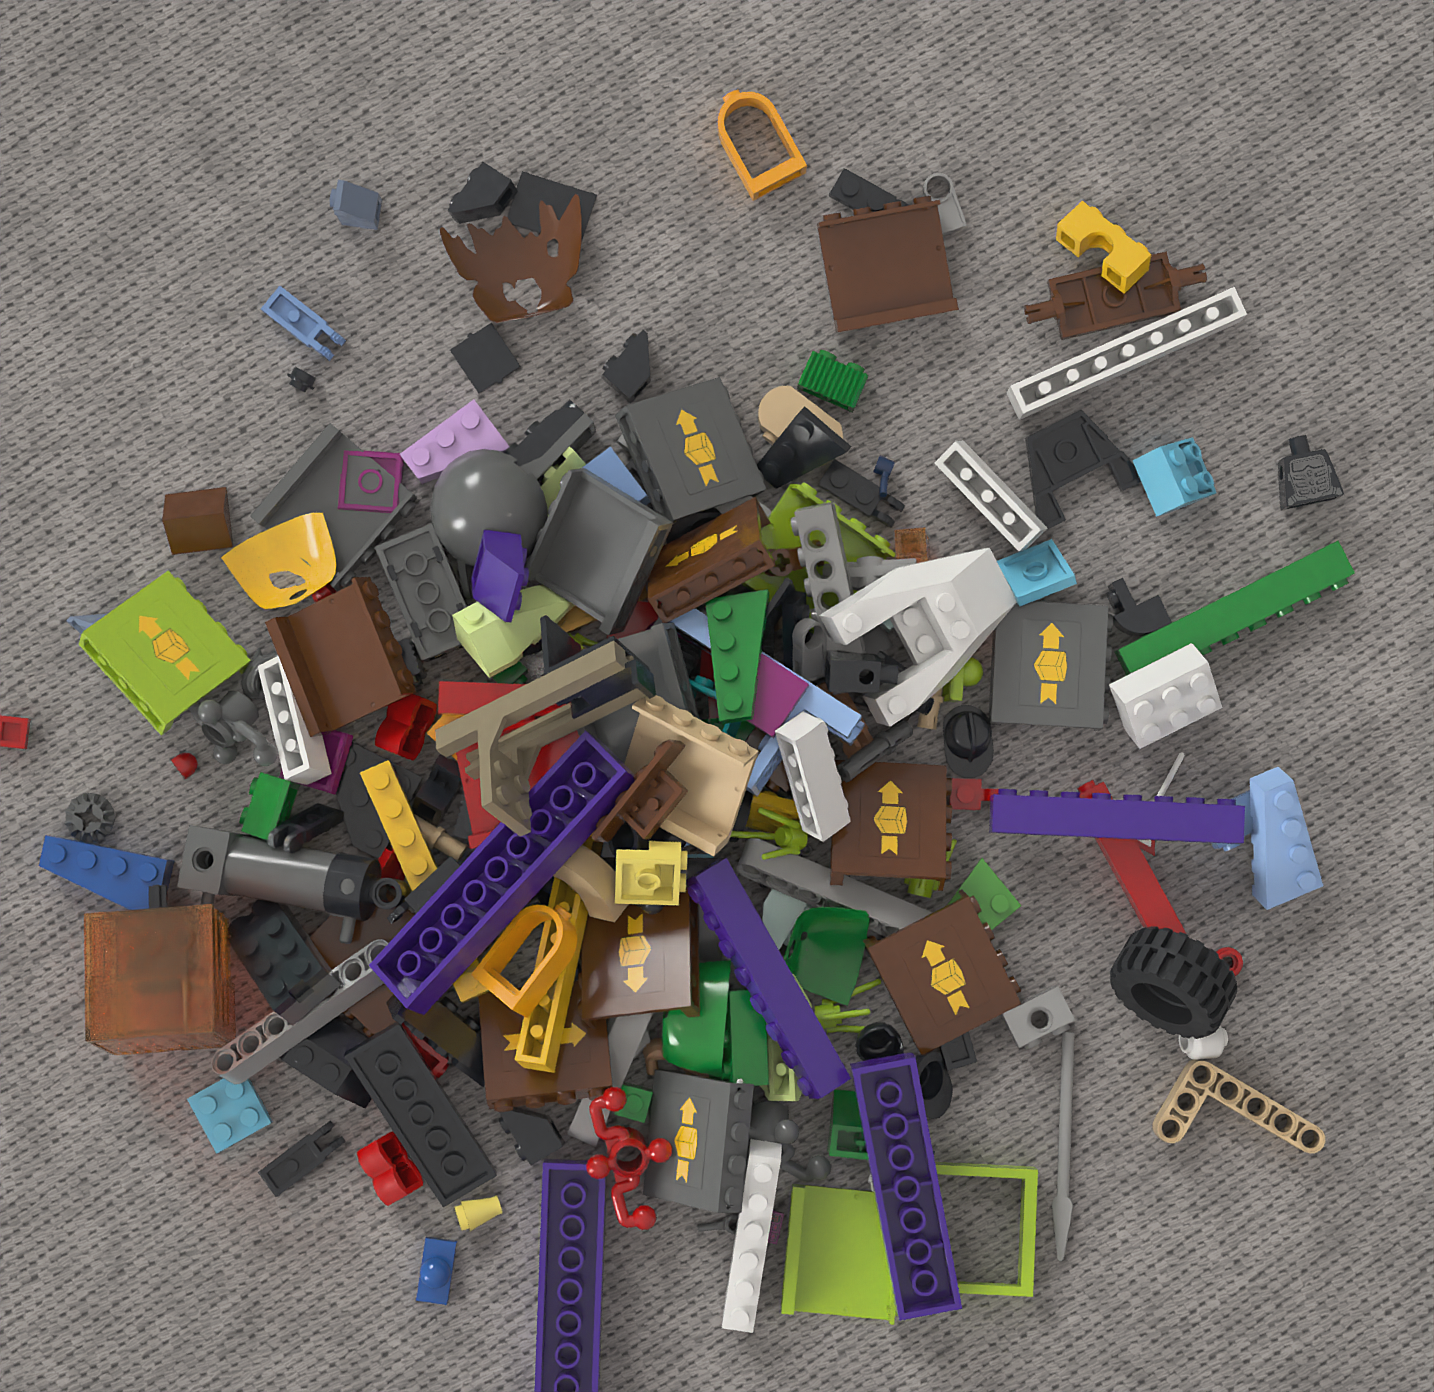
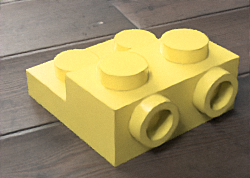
[615,841,687,905]

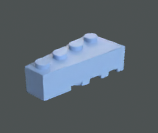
[1250,767,1323,910]

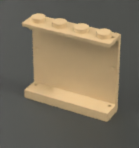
[625,695,759,857]

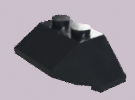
[279,1017,372,1109]

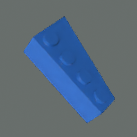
[39,835,175,917]

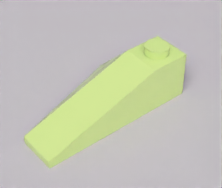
[452,584,575,678]

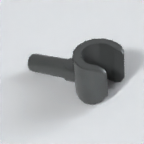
[697,1214,738,1234]

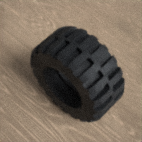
[1110,926,1237,1039]

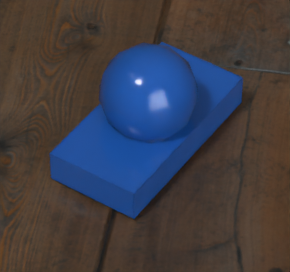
[416,1237,457,1305]

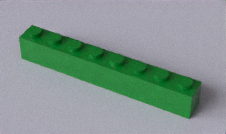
[1114,541,1355,676]

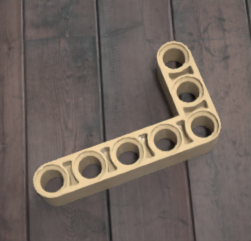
[1153,1060,1325,1153]

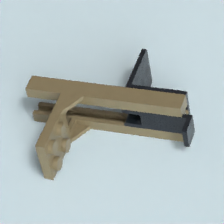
[435,615,656,837]

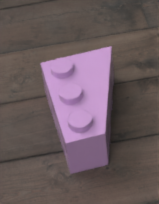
[400,399,509,484]

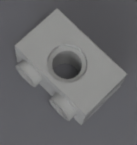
[1001,985,1075,1050]

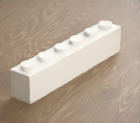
[722,1139,782,1333]

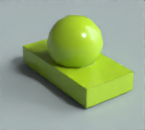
[942,657,984,702]

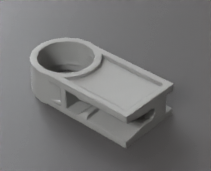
[922,173,967,236]
[792,618,827,682]

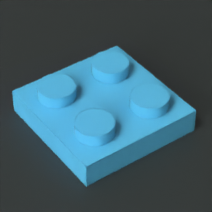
[997,539,1077,607]
[187,1078,273,1154]

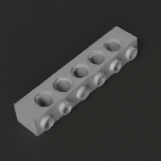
[791,501,870,695]

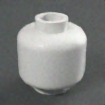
[1179,1025,1228,1060]

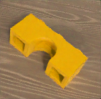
[1056,201,1151,294]

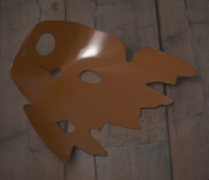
[440,194,582,323]

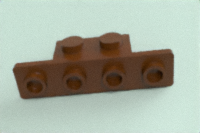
[591,740,688,842]

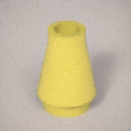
[454,1196,503,1231]

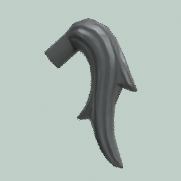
[241,648,278,700]

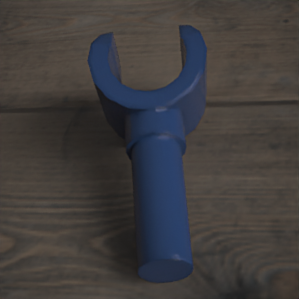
[873,455,894,497]

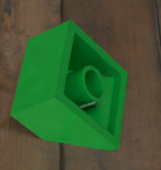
[239,772,300,840]

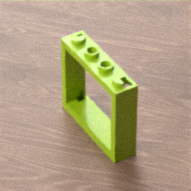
[935,1162,1038,1297]

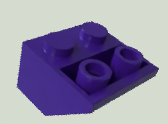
[471,530,529,623]

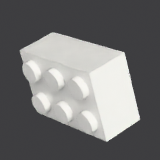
[1109,643,1222,749]

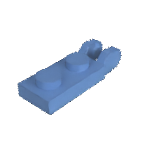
[261,286,346,361]

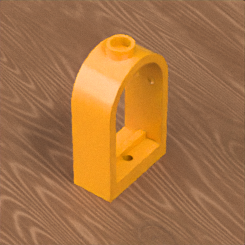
[718,90,807,201]
[471,904,577,1018]

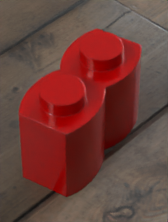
[375,694,437,761]
[357,1131,423,1206]

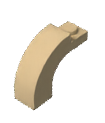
[553,845,628,922]

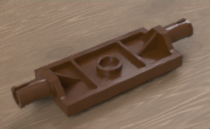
[1024,251,1207,340]

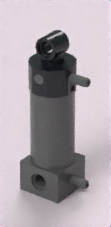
[177,825,411,944]

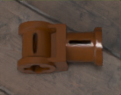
[763,539,825,576]

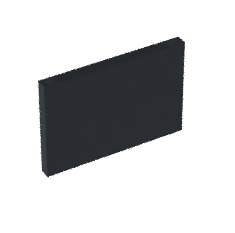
[507,171,597,244]

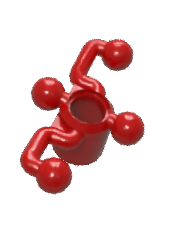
[586,1087,672,1230]

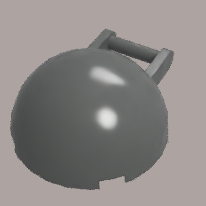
[430,449,548,599]

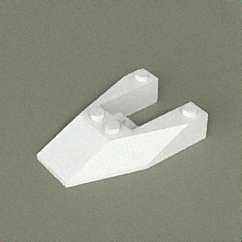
[819,548,1017,726]

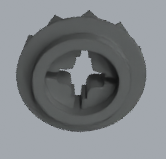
[64,793,115,842]

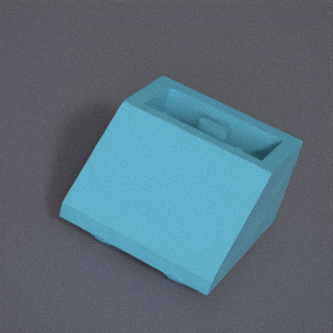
[1133,437,1217,517]

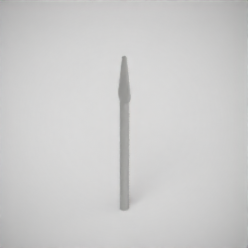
[1052,1032,1075,1261]

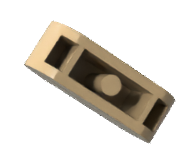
[758,386,843,466]

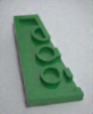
[706,589,770,724]

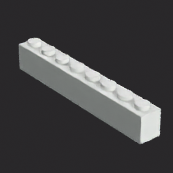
[1007,287,1247,420]

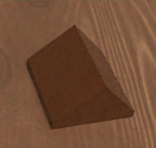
[162,487,234,555]

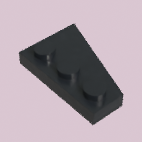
[757,406,852,489]

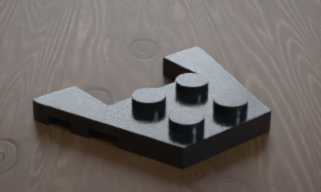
[1025,410,1141,530]

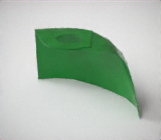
[784,907,869,1006]
[661,960,731,1077]

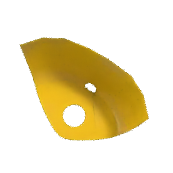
[221,513,336,609]

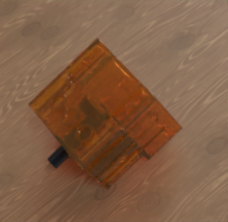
[84,885,236,1055]

